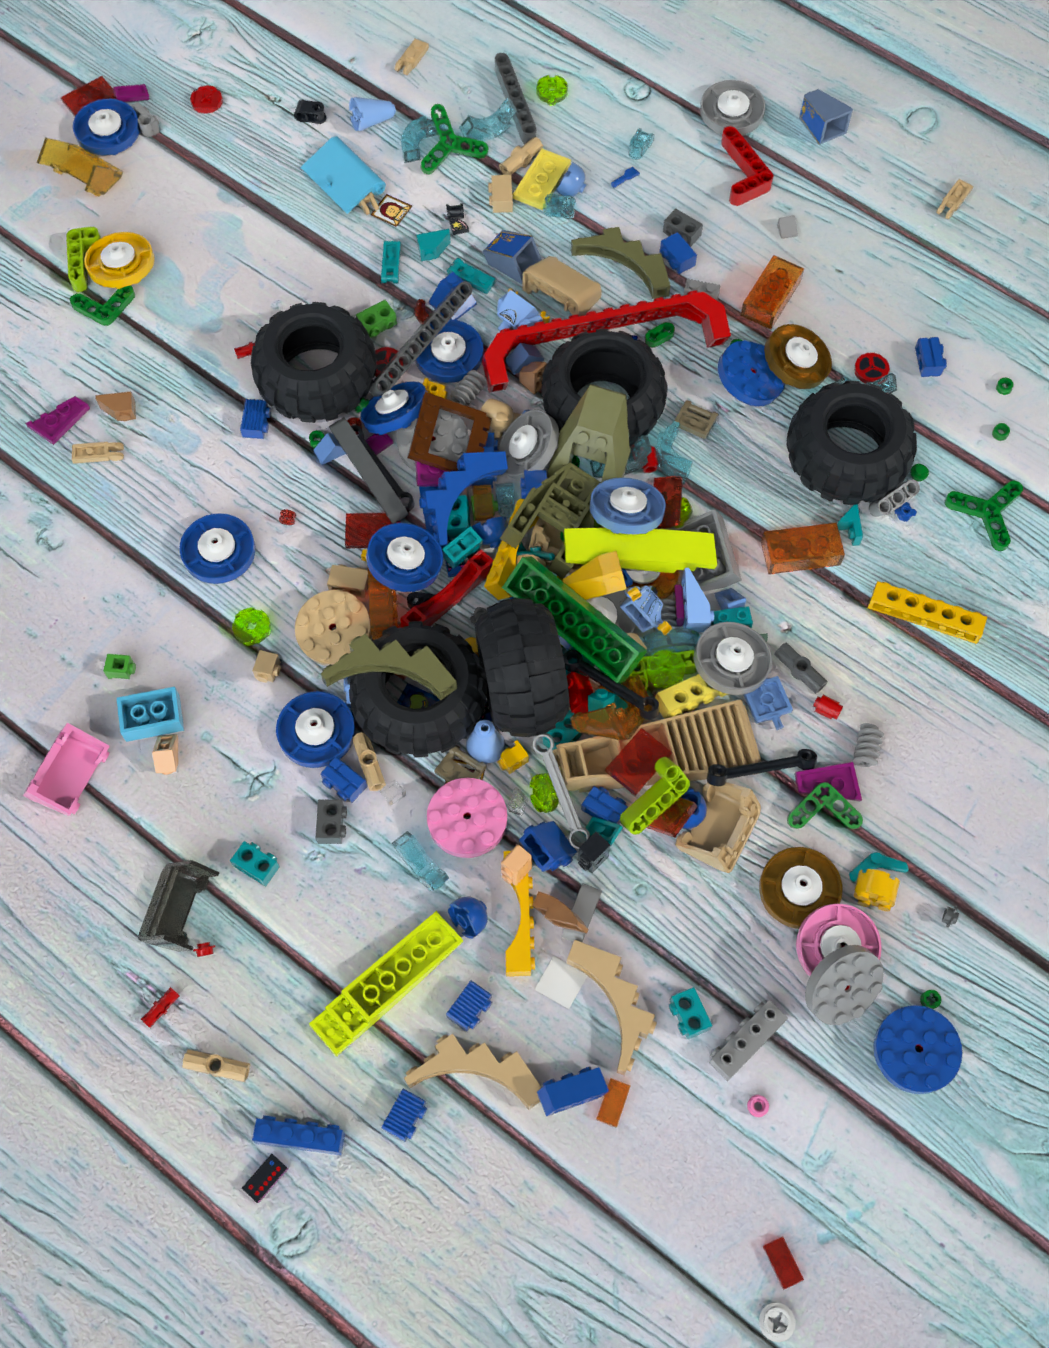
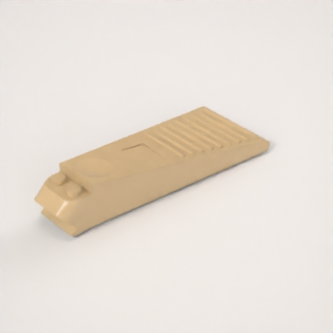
[551,700,762,793]

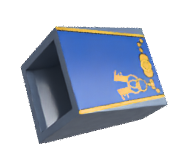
[799,89,853,145]
[483,230,542,284]

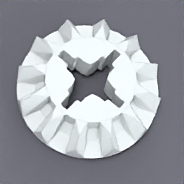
[758,1303,795,1342]

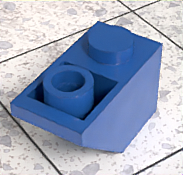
[520,470,547,499]

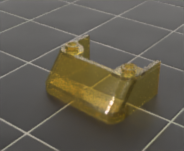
[37,137,123,197]

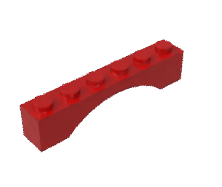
[400,549,493,627]

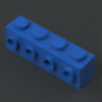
[252,1115,345,1156]

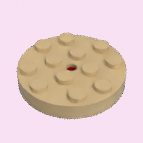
[295,590,372,666]

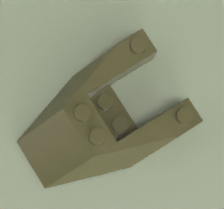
[547,384,631,483]
[500,463,601,579]

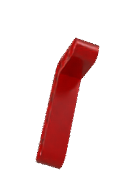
[721,126,774,206]

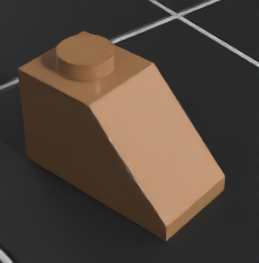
[519,362,547,395]
[95,392,136,421]

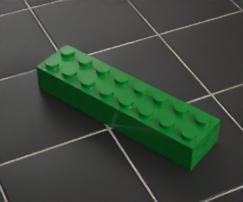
[502,556,647,683]

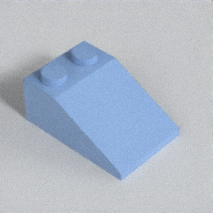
[681,568,714,633]

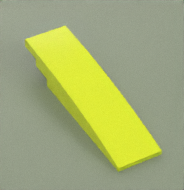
[564,528,717,573]
[309,911,464,1057]

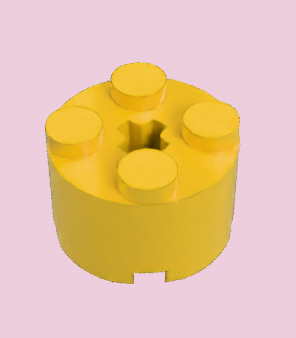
[854,869,900,911]

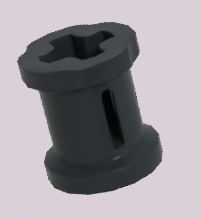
[446,203,464,220]

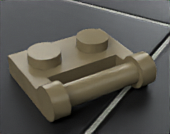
[673,400,719,439]
[434,744,487,782]

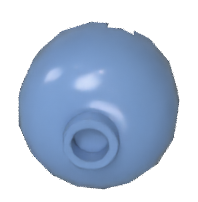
[556,162,586,197]

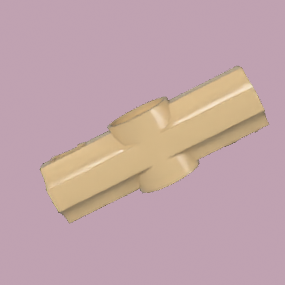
[499,137,543,175]
[352,732,386,791]
[182,1049,250,1083]

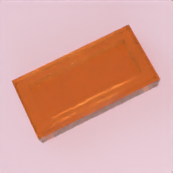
[473,485,493,521]
[596,1078,630,1128]

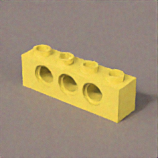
[655,674,727,719]

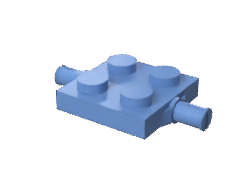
[743,676,793,730]

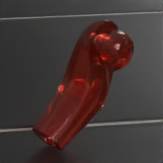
[414,299,429,324]

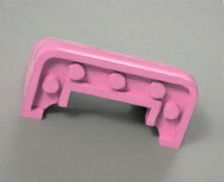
[23,723,110,816]

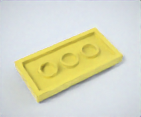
[513,149,571,210]

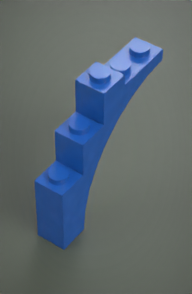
[419,451,508,549]

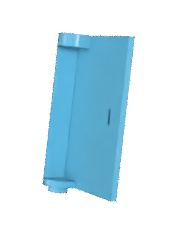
[301,136,386,214]

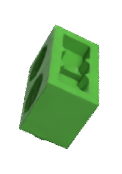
[356,300,397,338]

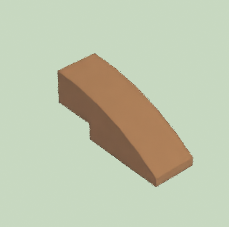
[532,891,589,933]

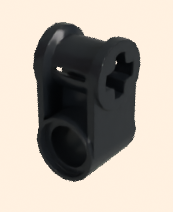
[294,99,327,124]

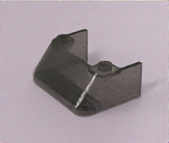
[138,860,220,952]

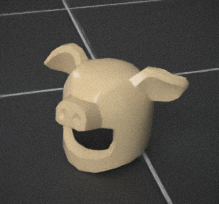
[480,399,521,438]

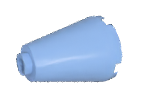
[349,97,396,131]
[466,720,505,764]

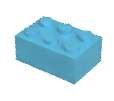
[117,687,184,742]

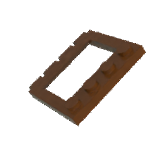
[407,392,492,472]

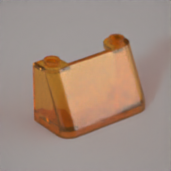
[570,674,652,741]

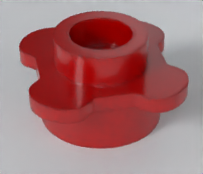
[193,942,215,957]

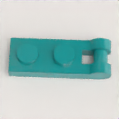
[381,241,401,284]
[447,258,496,294]

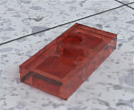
[762,1236,804,1290]

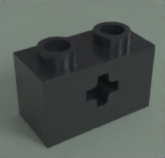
[578,832,611,873]

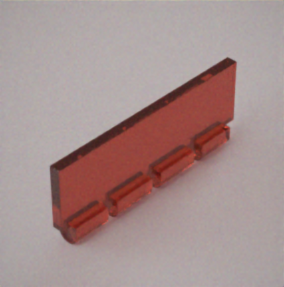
[654,476,683,529]

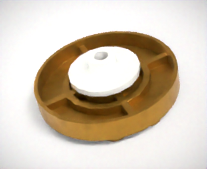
[764,324,832,389]
[759,847,843,929]

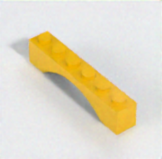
[484,499,540,600]
[503,851,535,977]

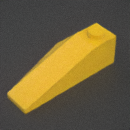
[561,551,627,600]

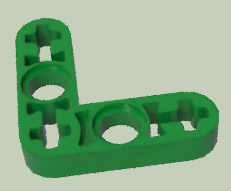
[70,285,135,326]
[787,783,863,829]

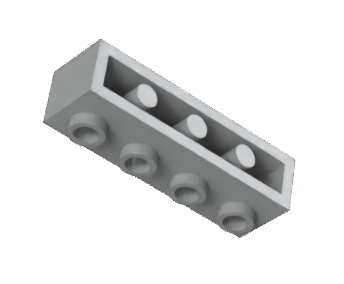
[709,1000,788,1081]

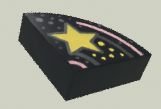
[449,218,469,235]

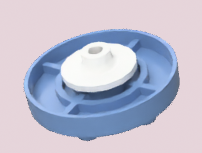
[590,478,666,534]

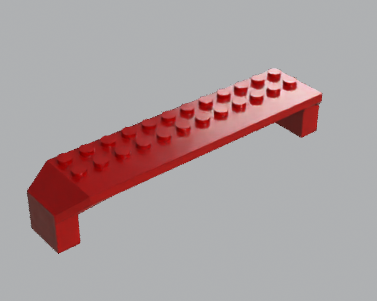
[482,290,731,393]

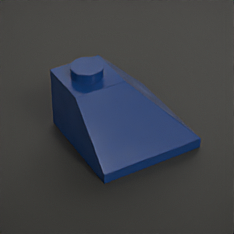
[429,272,477,320]

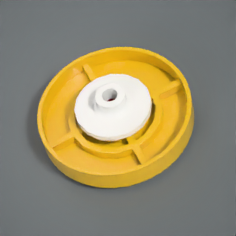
[84,232,155,289]

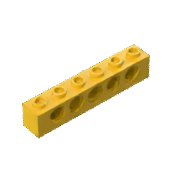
[868,581,987,644]

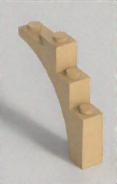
[567,940,657,1075]
[404,1033,542,1110]

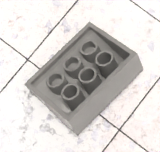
[668,509,742,592]

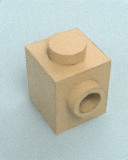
[252,650,281,682]

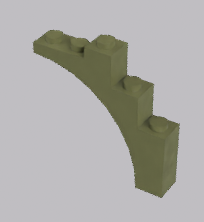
[571,227,670,299]
[321,633,457,700]

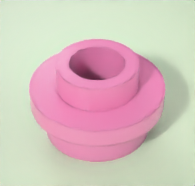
[747,1095,769,1117]

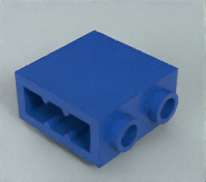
[519,821,577,872]

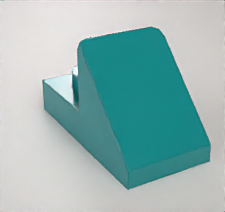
[835,504,863,546]
[582,817,623,846]

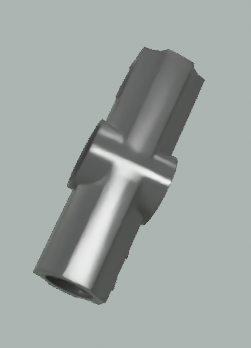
[774,642,828,694]

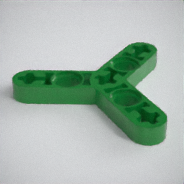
[421,104,489,175]
[945,481,1023,551]

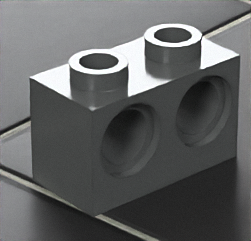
[663,208,703,247]
[315,799,347,844]

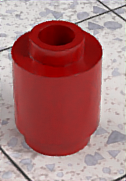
[638,445,659,473]
[813,694,843,720]

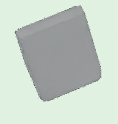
[777,215,798,239]

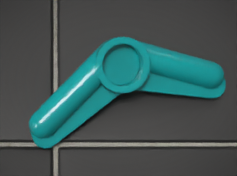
[516,546,555,561]
[849,852,909,882]

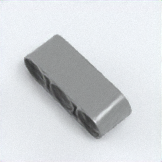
[869,480,920,517]
[562,883,602,942]

